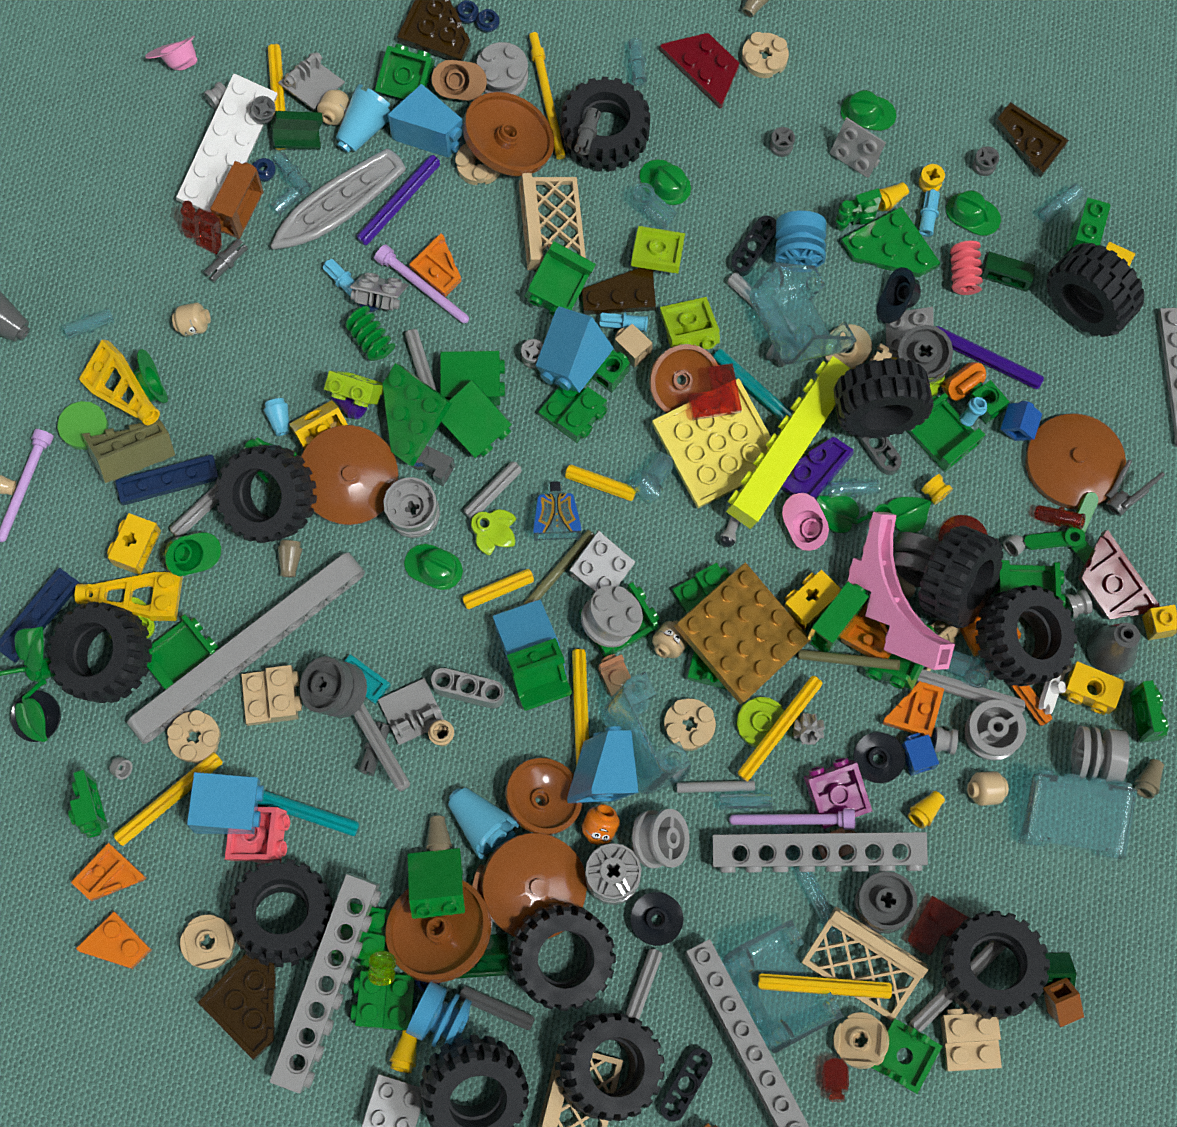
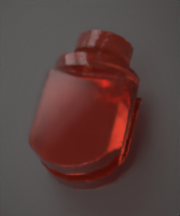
[822,1058,849,1102]

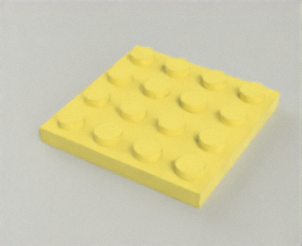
[652,378,771,509]

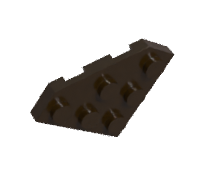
[397,0,471,61]
[197,954,276,1061]

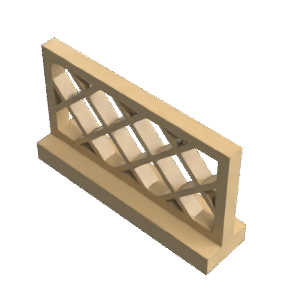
[519,173,586,270]
[802,906,928,1020]
[538,1044,623,1127]

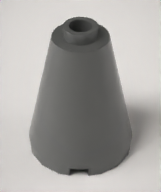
[0,291,30,341]
[1086,623,1140,675]

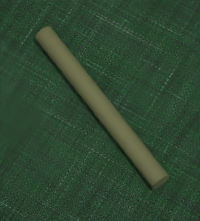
[523,530,595,605]
[799,650,900,670]

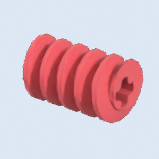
[950,241,983,295]

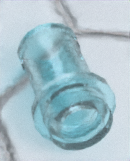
[270,186,302,216]

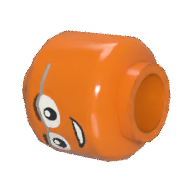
[582,804,620,845]

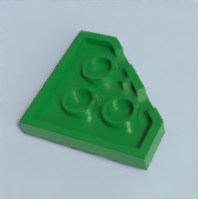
[841,207,940,278]
[383,363,452,466]

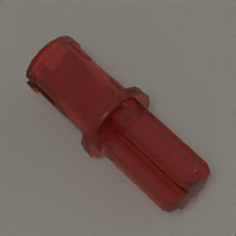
[1034,505,1086,530]

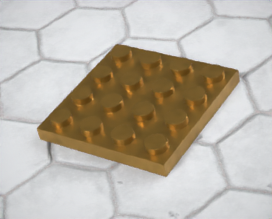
[674,562,810,704]

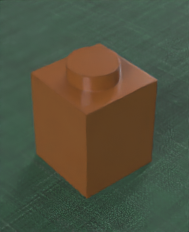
[1043,978,1084,1028]

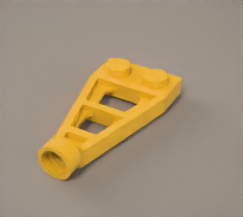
[79,339,160,425]
[75,572,183,621]

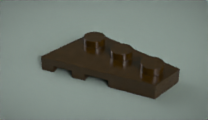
[996,102,1069,178]
[582,268,656,315]

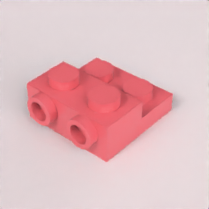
[225,807,290,863]

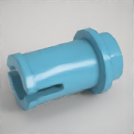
[960,397,987,426]

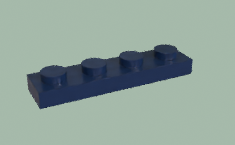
[115,454,219,506]
[0,568,80,664]

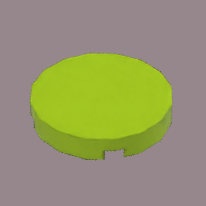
[736,697,785,748]

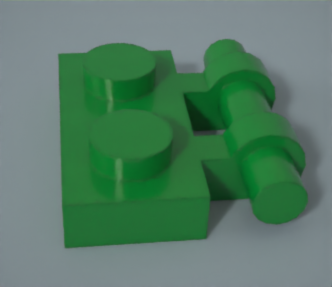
[835,188,882,231]

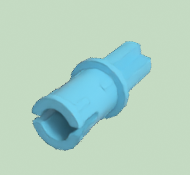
[918,189,940,237]
[323,259,356,297]
[599,312,648,332]

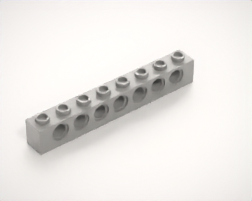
[713,832,928,873]
[270,873,382,1094]
[685,939,809,1127]

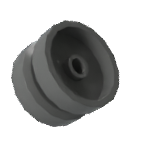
[898,325,953,384]
[893,532,938,588]
[300,656,367,718]
[854,871,917,934]

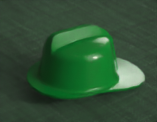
[841,90,896,131]
[640,159,691,205]
[946,190,1001,236]
[130,349,168,404]
[162,532,221,576]
[404,544,463,590]

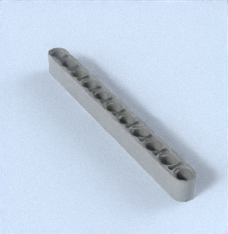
[127,552,365,744]

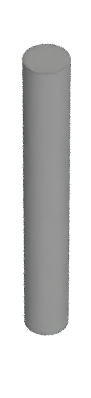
[677,780,755,793]

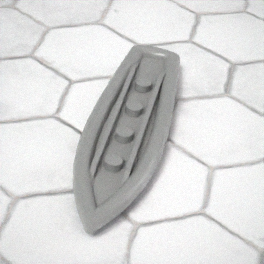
[271,148,406,249]

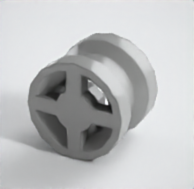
[204,82,226,111]
[521,339,543,369]
[1065,589,1093,619]
[933,727,958,755]

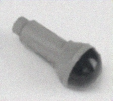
[719,516,739,548]

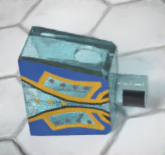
[533,481,581,541]

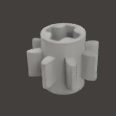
[793,713,825,745]

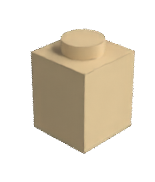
[614,324,653,368]

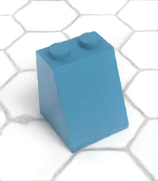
[388,84,465,158]
[536,306,614,393]
[493,599,566,673]
[567,726,639,803]
[187,772,264,834]

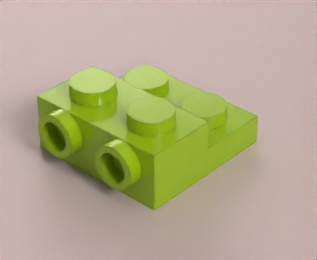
[660,297,720,349]
[324,370,384,407]

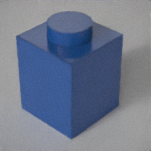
[1001,401,1042,441]
[902,733,939,776]

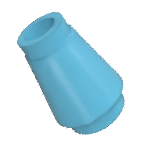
[264,398,290,436]

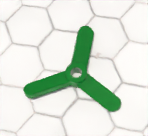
[1024,492,1099,564]

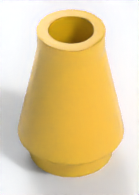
[878,182,909,212]
[908,791,945,829]
[390,1030,417,1073]

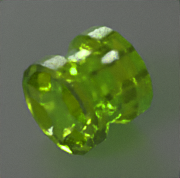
[368,951,396,986]

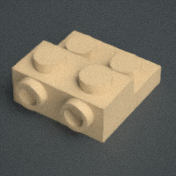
[242,665,302,726]
[940,1009,1002,1072]

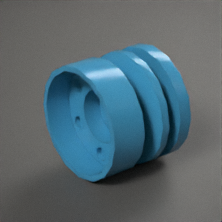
[775,211,826,270]
[406,982,472,1047]

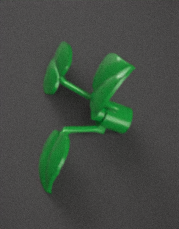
[817,495,931,592]
[0,627,56,742]

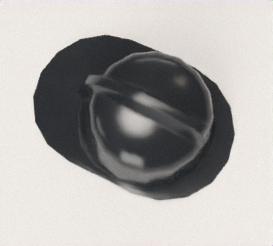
[877,267,921,324]

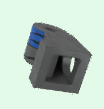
[411,445,455,487]

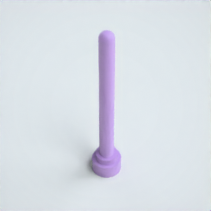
[374,244,469,324]
[0,429,54,542]
[729,808,855,830]

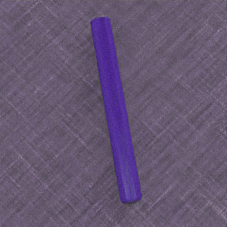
[357,155,440,245]
[936,326,1044,389]

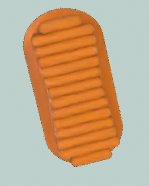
[941,362,986,400]

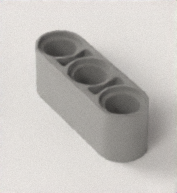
[431,668,505,709]

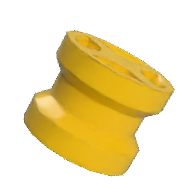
[918,164,945,193]
[921,474,953,505]

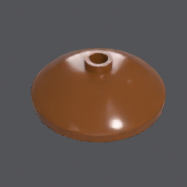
[649,344,721,413]
[506,758,582,835]

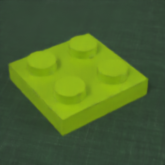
[631,226,685,274]

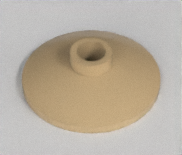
[824,324,872,369]

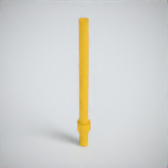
[529,32,566,160]

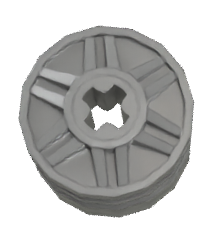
[384,477,440,538]
[1071,725,1129,785]
[585,843,641,905]

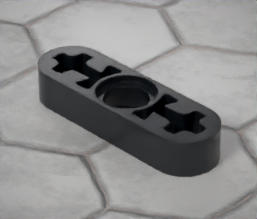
[730,216,776,277]
[660,1048,713,1122]

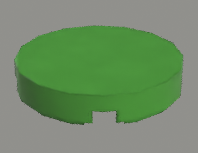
[57,401,109,450]

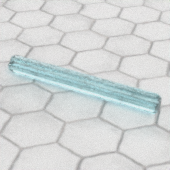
[775,825,844,944]

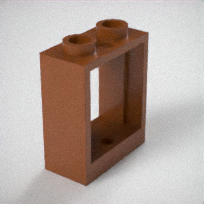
[210,161,264,239]

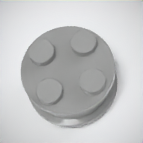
[477,42,528,96]
[581,586,643,647]
[964,700,1026,761]
[632,809,690,868]

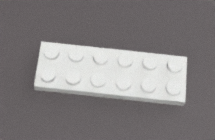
[176,74,278,216]

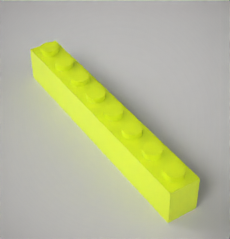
[726,356,851,529]

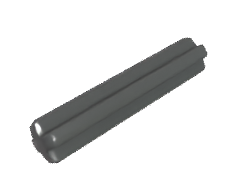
[459,986,535,1030]

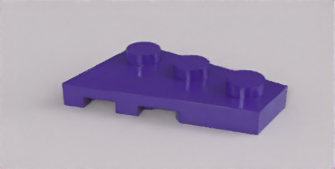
[780,437,854,499]

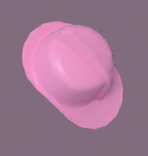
[145,36,197,70]
[782,493,829,551]

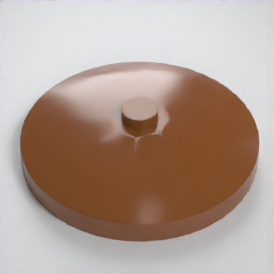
[462,92,554,176]
[1025,414,1126,509]
[301,425,398,525]
[481,833,587,938]
[386,881,491,983]

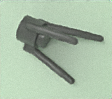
[1106,459,1165,517]

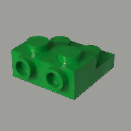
[375,44,435,100]
[538,386,608,443]
[672,563,730,614]
[1129,680,1169,743]
[68,770,109,838]
[331,903,390,968]
[351,971,415,1031]

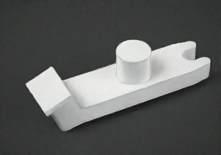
[1039,664,1072,715]

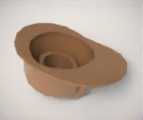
[432,60,487,100]

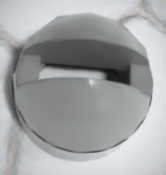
[1003,535,1025,557]
[109,757,132,780]

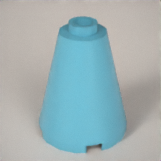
[336,84,391,153]
[448,788,519,860]

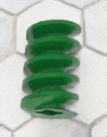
[346,306,396,361]

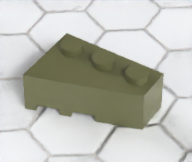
[82,420,175,483]

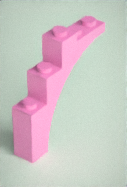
[848,512,955,670]

